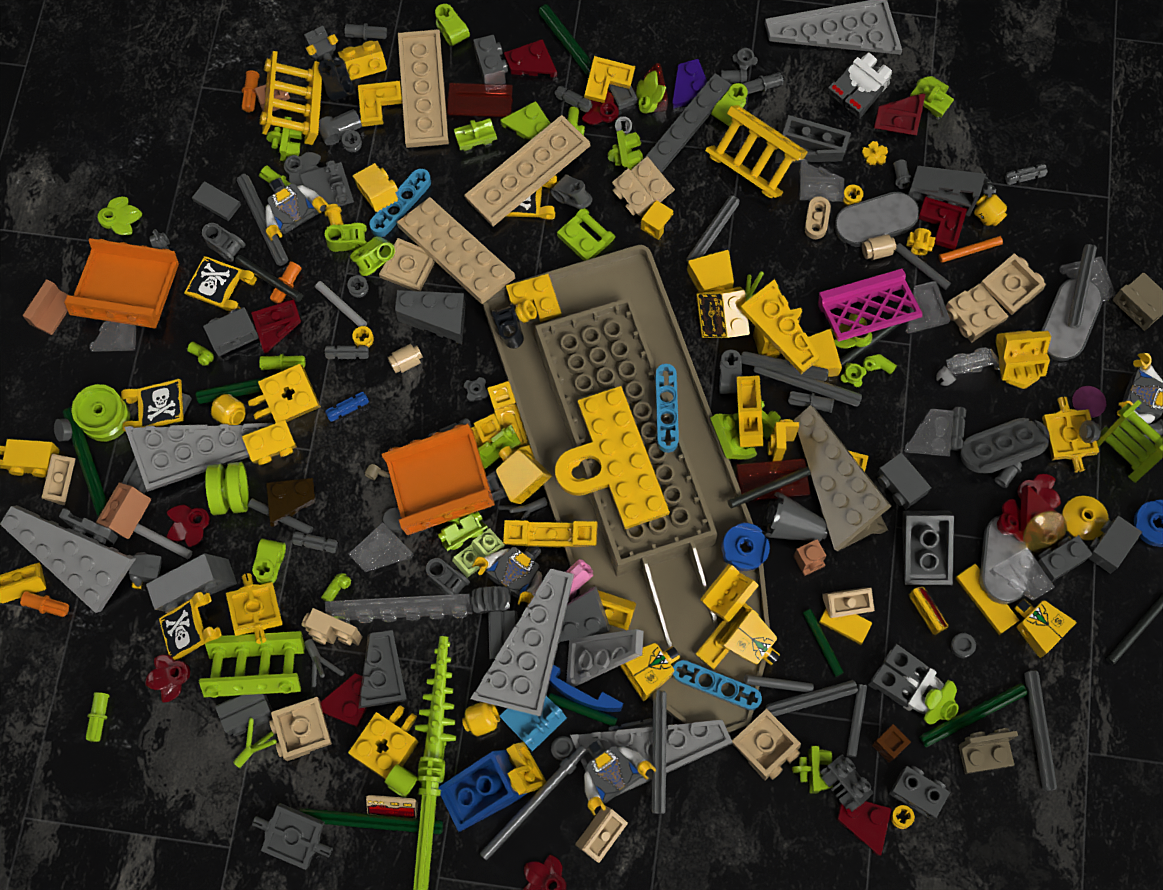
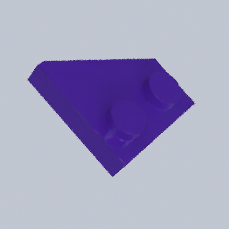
[672,59,707,109]

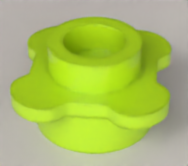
[841,363,866,387]

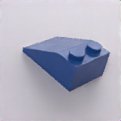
[439,750,527,832]

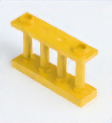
[260,51,322,145]
[705,105,808,198]

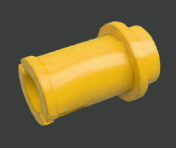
[324,204,344,225]

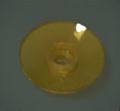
[1023,511,1067,553]

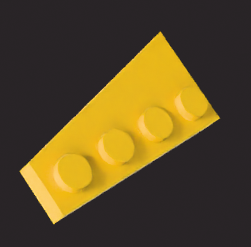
[740,279,819,374]

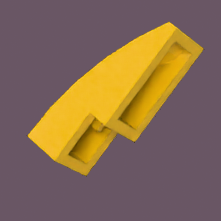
[737,376,763,447]

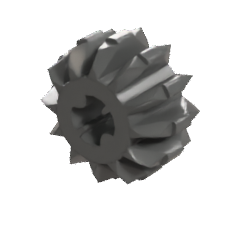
[471,586,511,614]

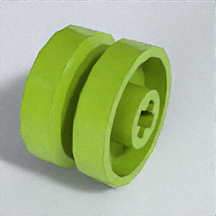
[71,384,130,442]
[206,462,249,515]

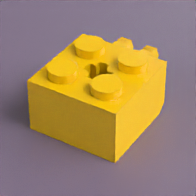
[248,364,321,423]
[348,705,418,780]

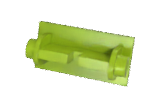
[478,425,521,468]
[437,511,488,551]

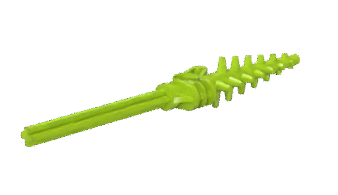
[413,636,456,890]

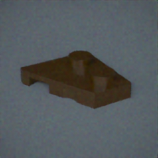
[267,478,315,527]

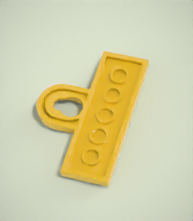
[555,386,670,529]

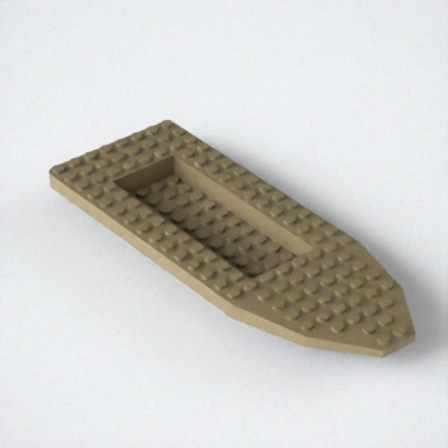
[483,245,770,733]

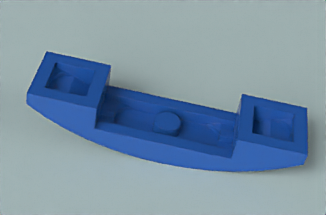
[549,665,623,712]

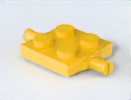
[1042,397,1099,472]
[226,573,282,644]

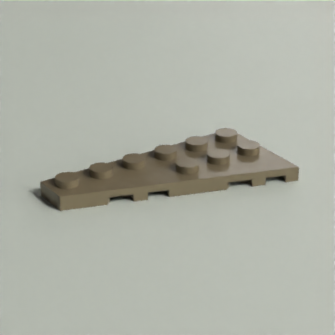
[794,405,891,551]

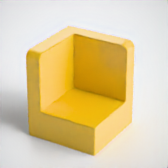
[641,200,673,240]

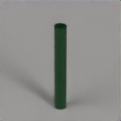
[803,609,844,677]
[548,693,618,726]

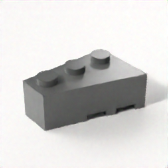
[775,115,851,163]
[908,166,986,216]
[395,290,466,345]
[146,554,237,613]

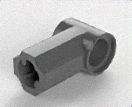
[318,109,362,145]

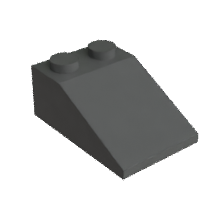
[902,511,954,585]

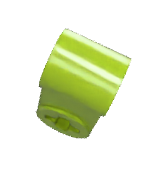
[435,4,470,46]
[711,83,748,126]
[325,223,367,252]
[350,236,395,276]
[252,539,286,585]
[385,764,418,798]

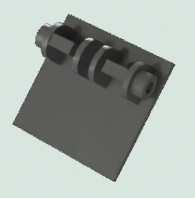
[300,161,354,212]
[820,754,873,812]

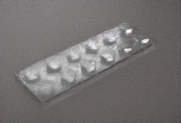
[325,594,473,623]

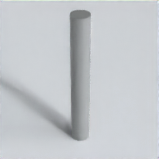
[315,281,367,327]
[134,523,192,559]

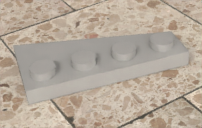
[566,629,644,687]

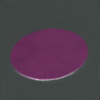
[1072,386,1106,418]

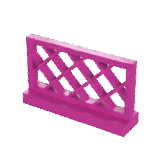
[818,269,923,342]

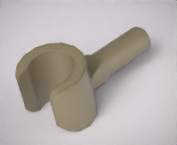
[365,464,390,480]

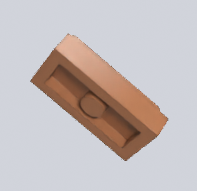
[23,279,70,335]
[96,483,151,539]

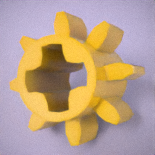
[907,228,935,255]

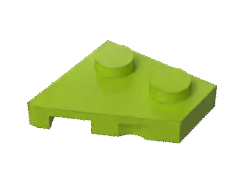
[501,101,551,140]

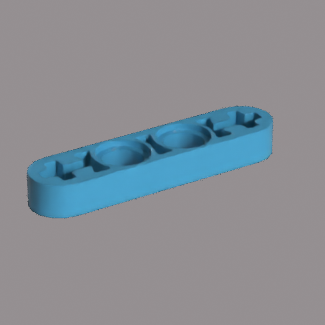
[370,169,431,237]
[655,364,679,453]
[673,660,762,711]

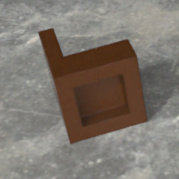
[872,724,911,762]

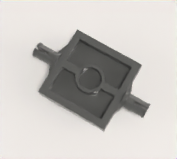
[252,803,333,870]

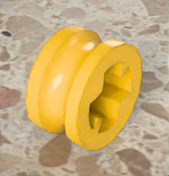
[842,185,863,206]
[516,300,537,323]
[353,326,374,347]
[891,805,915,829]

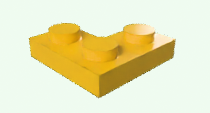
[584,56,635,103]
[358,81,403,127]
[506,274,562,322]
[506,742,546,795]

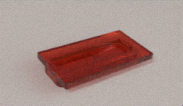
[447,83,513,117]
[737,459,810,500]

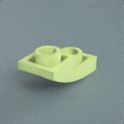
[452,528,505,578]

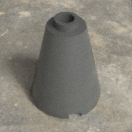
[762,492,829,542]

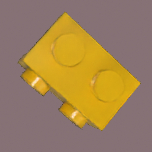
[338,41,387,80]
[768,419,799,463]
[242,420,297,465]
[700,564,759,622]

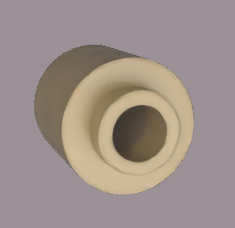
[862,234,896,260]
[388,344,423,373]

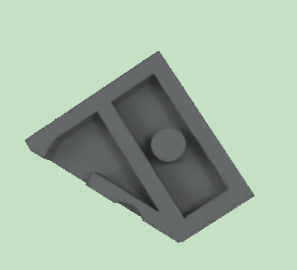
[59,508,118,545]

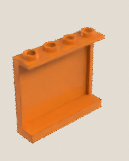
[64,238,179,328]
[382,424,495,535]

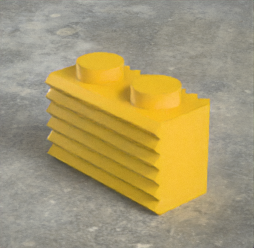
[353,163,398,212]

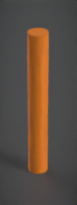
[939,236,1003,263]

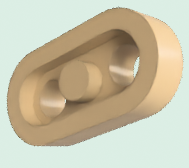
[805,196,831,239]

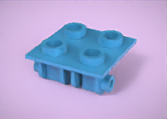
[500,696,567,751]

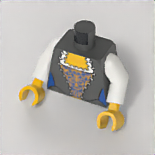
[265,178,329,241]
[1117,353,1163,424]
[471,546,542,607]
[584,740,656,815]

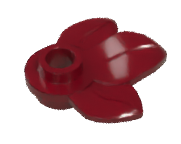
[582,91,619,125]
[1017,474,1061,508]
[997,499,1032,543]
[167,505,210,547]
[145,655,190,703]
[523,855,566,890]

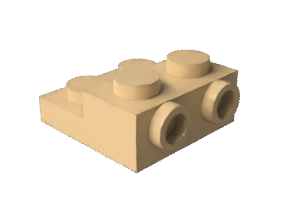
[612,156,675,218]
[981,253,1046,315]
[945,283,1008,342]
[302,608,362,646]
[269,697,332,761]
[732,709,801,780]

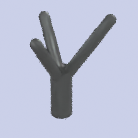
[498,497,548,521]
[304,639,344,687]

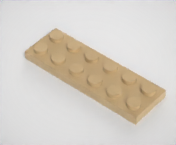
[398,30,449,148]
[464,115,590,226]
[397,197,515,304]

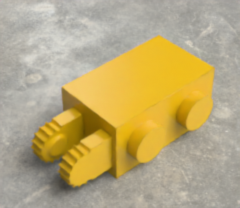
[0,439,59,477]

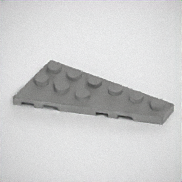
[765,0,902,55]
[125,423,272,492]
[0,505,136,613]
[470,569,575,716]
[570,720,733,802]

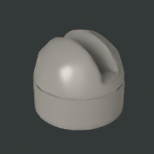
[615,117,632,134]
[936,366,956,386]

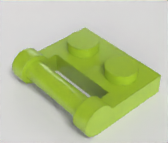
[557,208,615,261]
[710,413,757,459]

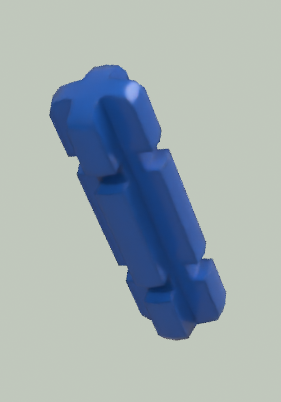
[325,392,369,422]

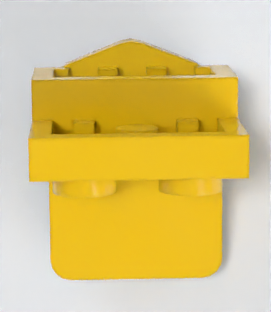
[996,330,1051,389]

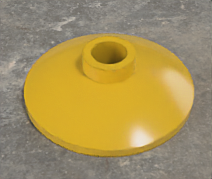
[1062,496,1109,541]

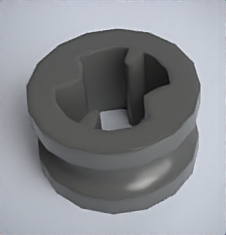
[342,130,362,152]
[347,275,368,298]

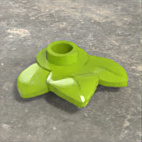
[636,71,666,114]
[98,197,142,235]
[831,313,872,349]
[924,680,958,724]

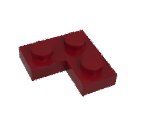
[918,197,967,250]

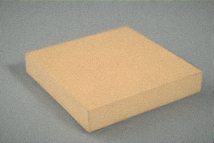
[379,238,435,291]

